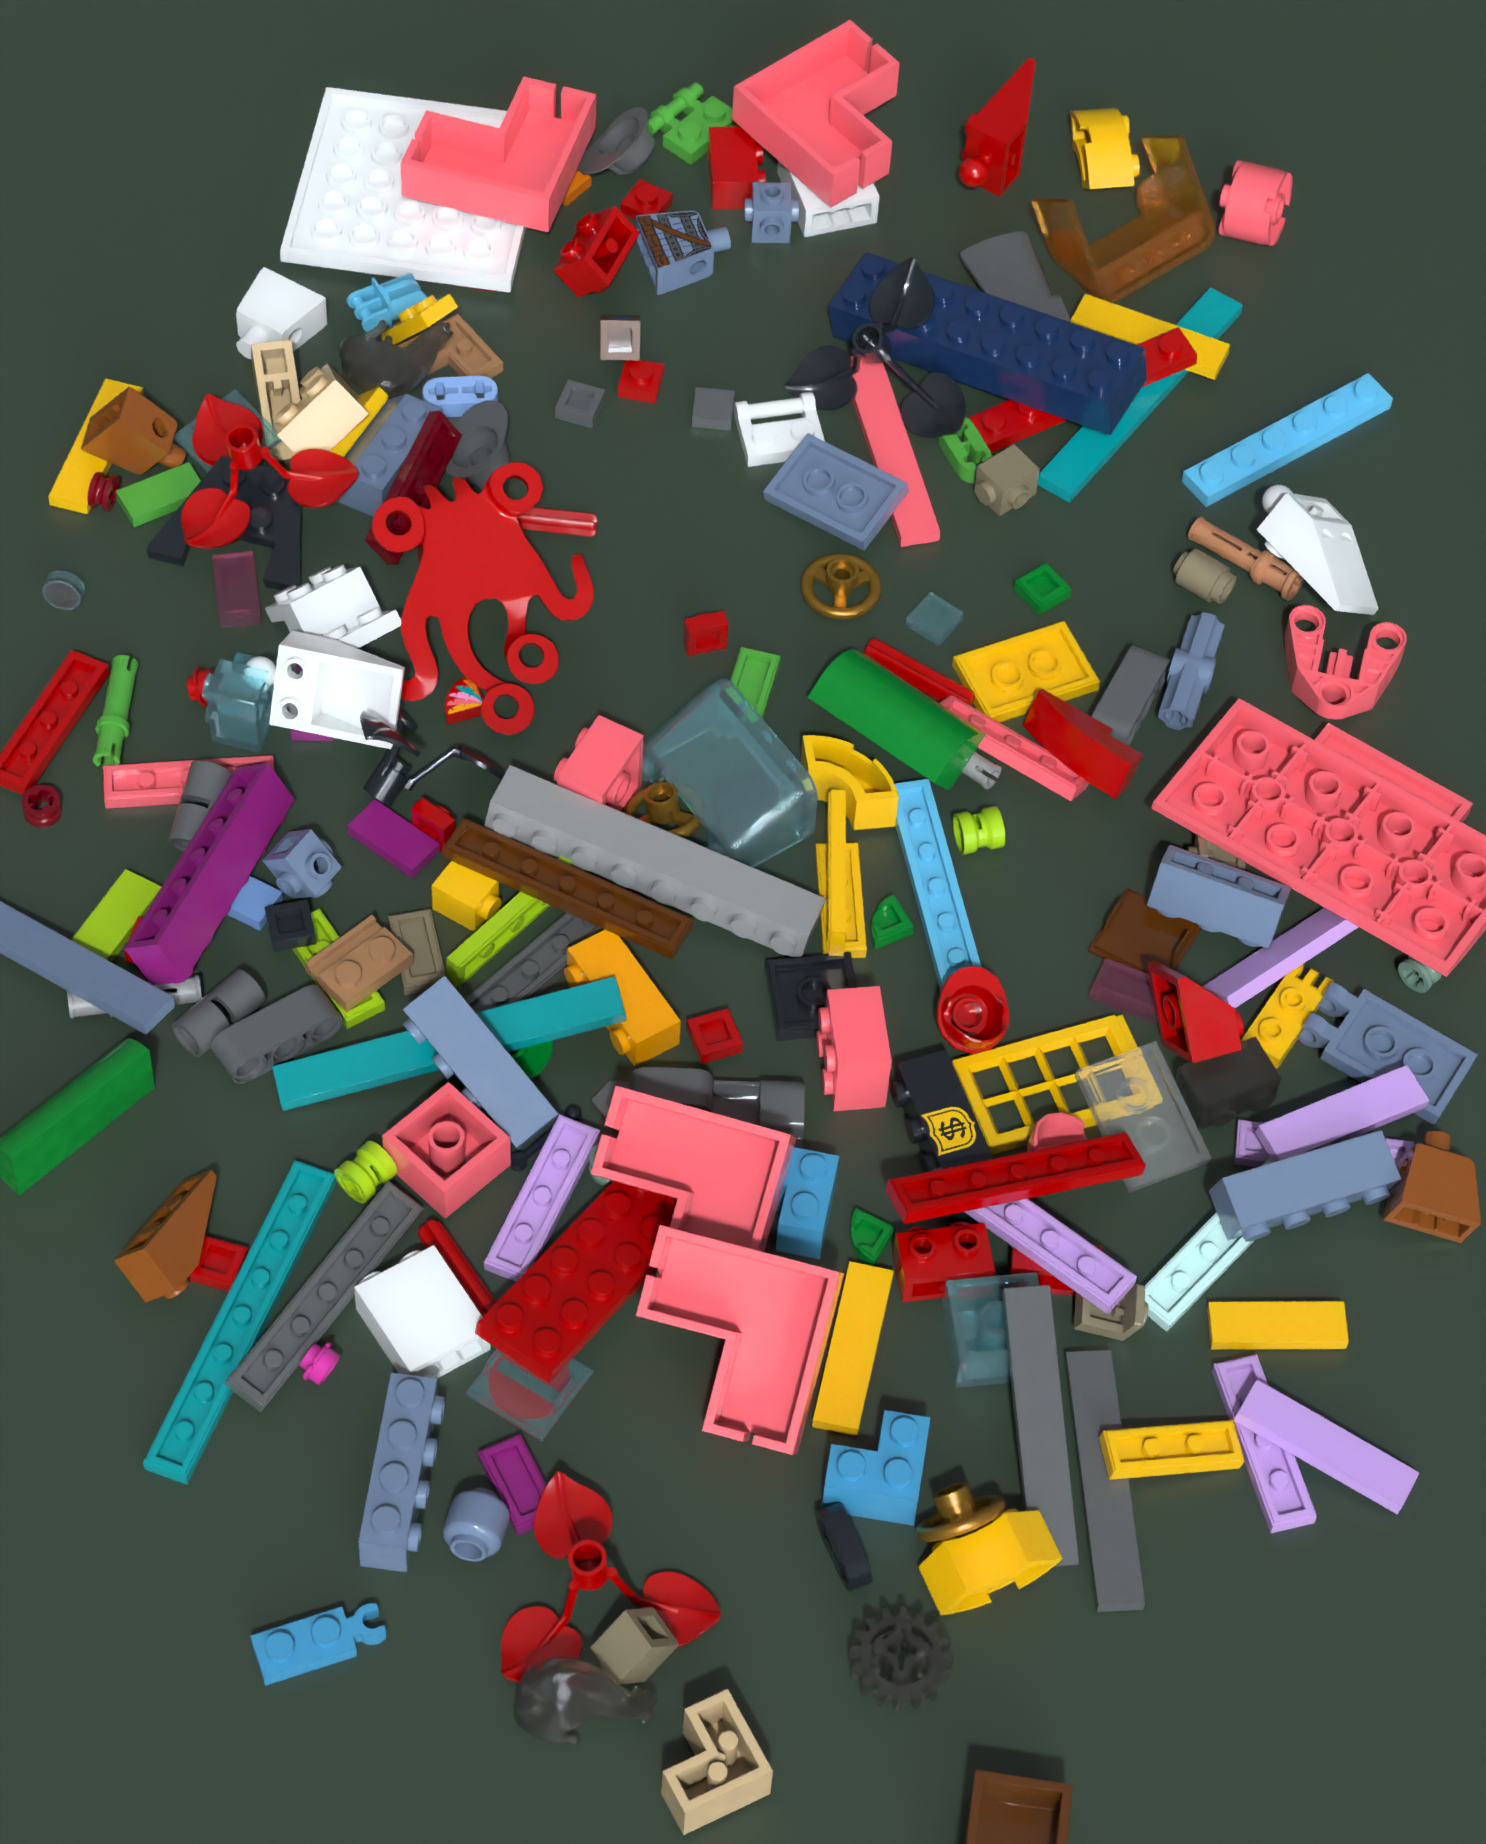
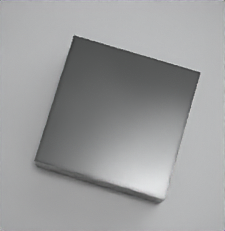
[555,379,605,428]
[692,387,735,431]

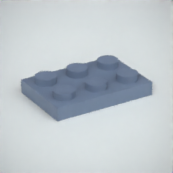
[763,433,909,551]

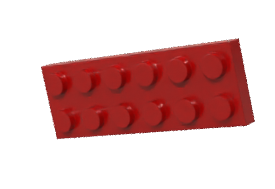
[475,1181,678,1383]

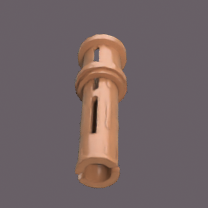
[1188,517,1304,601]

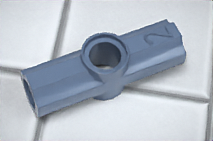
[1158,612,1225,730]

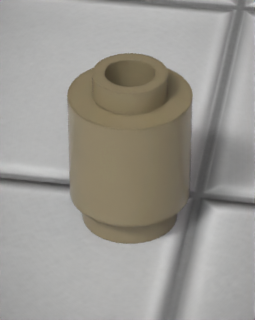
[1173,549,1237,604]

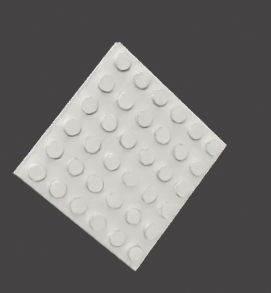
[280,87,526,293]

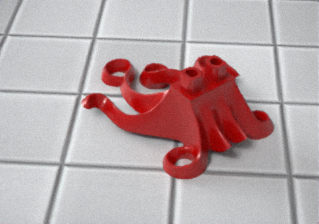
[372,462,594,735]

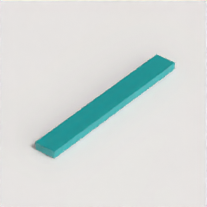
[1038,287,1243,503]
[272,976,627,1111]
[143,1160,337,1485]

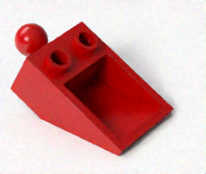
[959,57,1036,197]

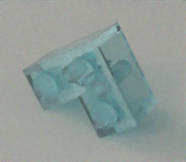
[202,652,277,753]

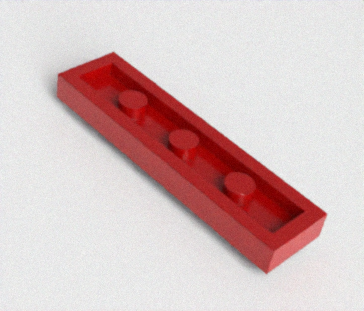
[0,650,109,795]

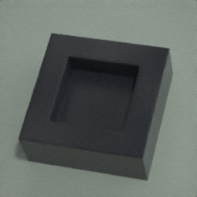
[265,900,316,952]

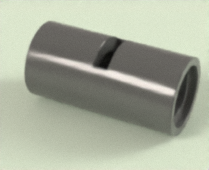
[167,760,232,852]
[171,969,266,1058]

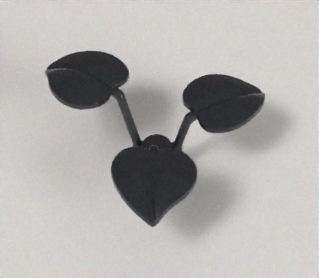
[785,257,966,438]
[360,708,505,806]

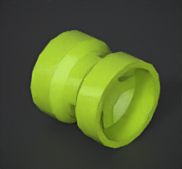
[953,806,1005,855]
[334,1140,398,1204]

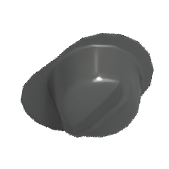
[578,107,655,175]
[446,400,510,490]

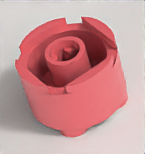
[1219,160,1292,246]

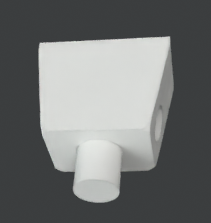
[236,267,327,359]

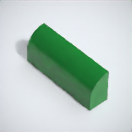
[807,649,986,791]
[0,1038,155,1196]

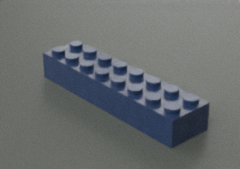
[828,252,1147,435]

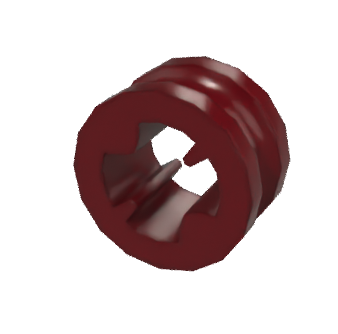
[87,471,120,511]
[22,784,62,828]

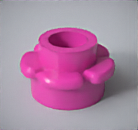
[299,1342,341,1386]

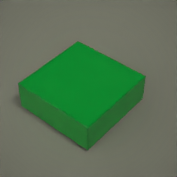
[1013,563,1072,615]

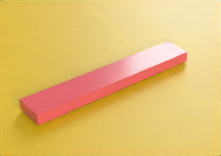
[850,356,940,547]

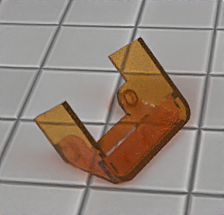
[1031,135,1216,302]

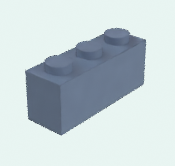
[1147,844,1291,949]

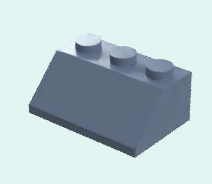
[336,394,442,517]

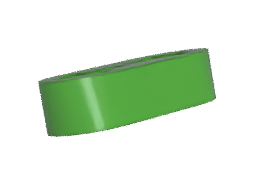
[938,417,993,483]

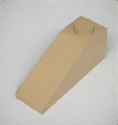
[251,339,300,462]

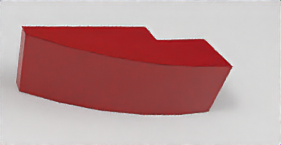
[1023,689,1143,799]

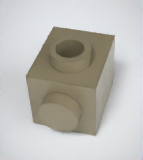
[974,444,1040,517]
[590,1607,680,1685]

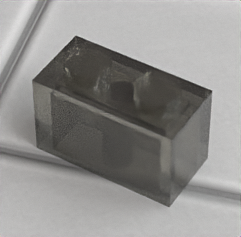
[1173,1036,1281,1131]

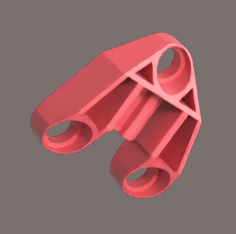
[1284,605,1407,720]

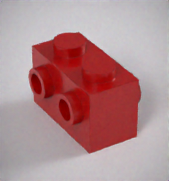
[554,206,640,298]
[893,1222,995,1303]

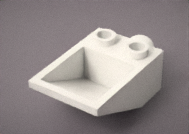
[1257,485,1378,615]
[243,631,405,749]

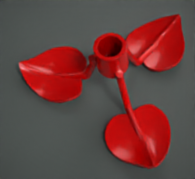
[181,393,359,549]
[501,1472,721,1684]

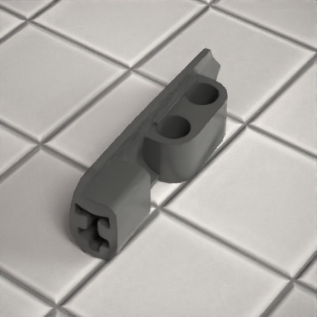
[960,231,1072,323]
[591,1067,805,1149]

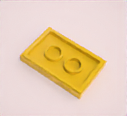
[952,621,1100,723]

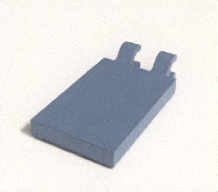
[1298,982,1478,1126]

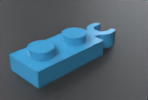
[250,1603,387,1686]

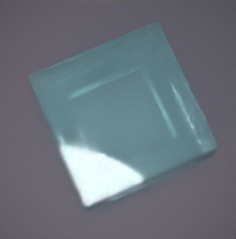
[906,592,964,646]

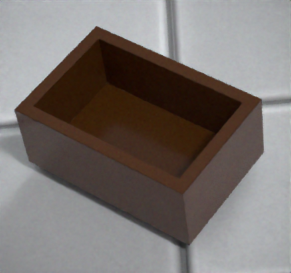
[964,1770,1073,1844]

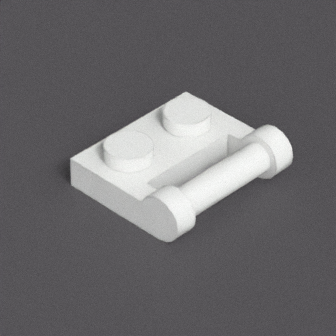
[734,392,825,467]

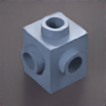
[744,182,799,243]
[262,829,342,899]

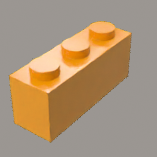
[564,930,681,1067]

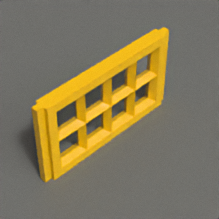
[952,1015,1162,1155]

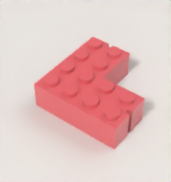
[732,20,900,208]
[401,76,596,233]
[591,1086,796,1278]
[636,1225,844,1455]

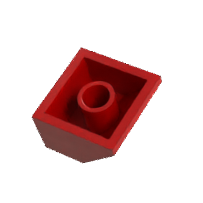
[1147,961,1244,1063]

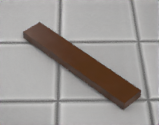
[443,818,693,960]

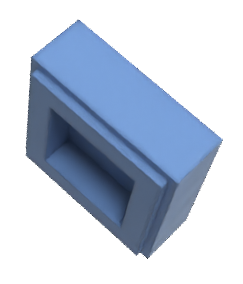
[227,876,283,931]

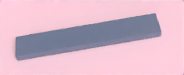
[0,901,175,1034]

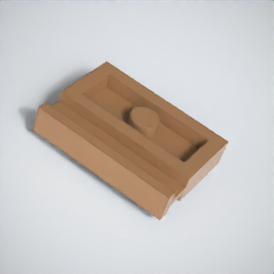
[305,915,413,1012]

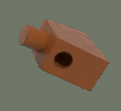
[81,387,186,474]
[1383,1131,1481,1243]

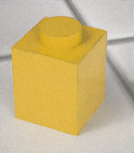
[432,861,501,932]

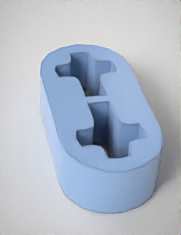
[422,376,498,417]

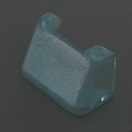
[642,678,818,868]

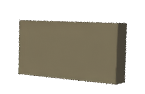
[388,909,447,995]

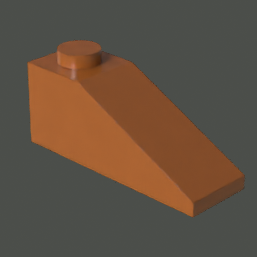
[114,1169,217,1303]

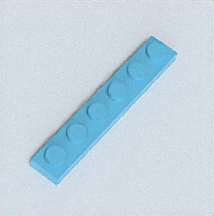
[1182,373,1393,507]
[895,779,982,992]

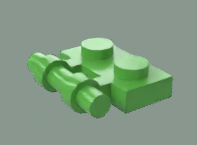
[647,82,739,165]

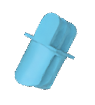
[347,273,427,332]

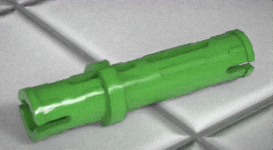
[93,655,139,769]

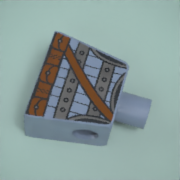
[635,210,731,295]

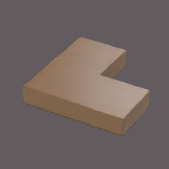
[393,314,503,381]

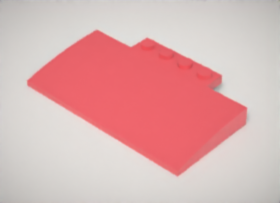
[1151,698,1486,977]

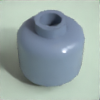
[442,1488,510,1562]

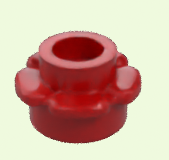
[187,667,220,708]

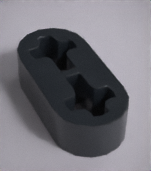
[815,1503,873,1591]

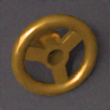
[801,553,882,620]
[623,782,706,839]
[916,1482,1005,1542]

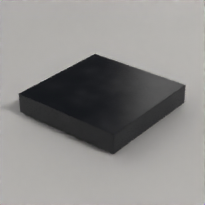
[764,952,857,1041]

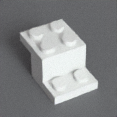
[265,564,401,649]

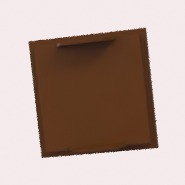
[1088,888,1202,982]

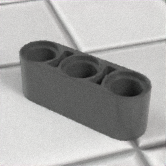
[1092,644,1172,746]
[210,985,343,1084]

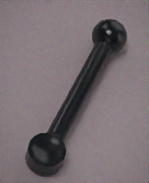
[510,1106,582,1172]

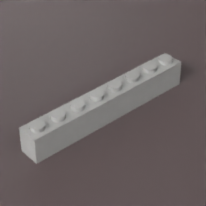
[484,765,826,957]

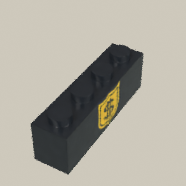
[890,1050,994,1224]

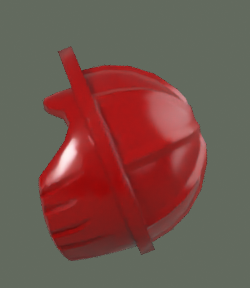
[936,966,1009,1054]

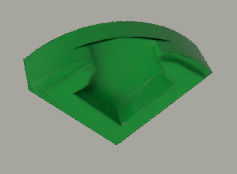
[870,894,914,950]
[850,1208,896,1266]

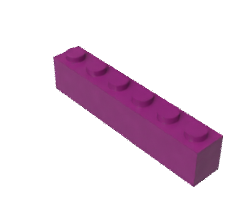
[124,763,295,985]

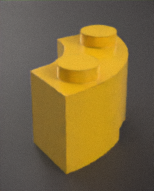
[1070,108,1139,189]
[800,735,899,830]
[918,1509,1063,1615]

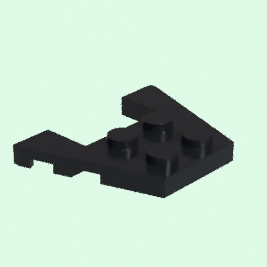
[146,456,302,591]

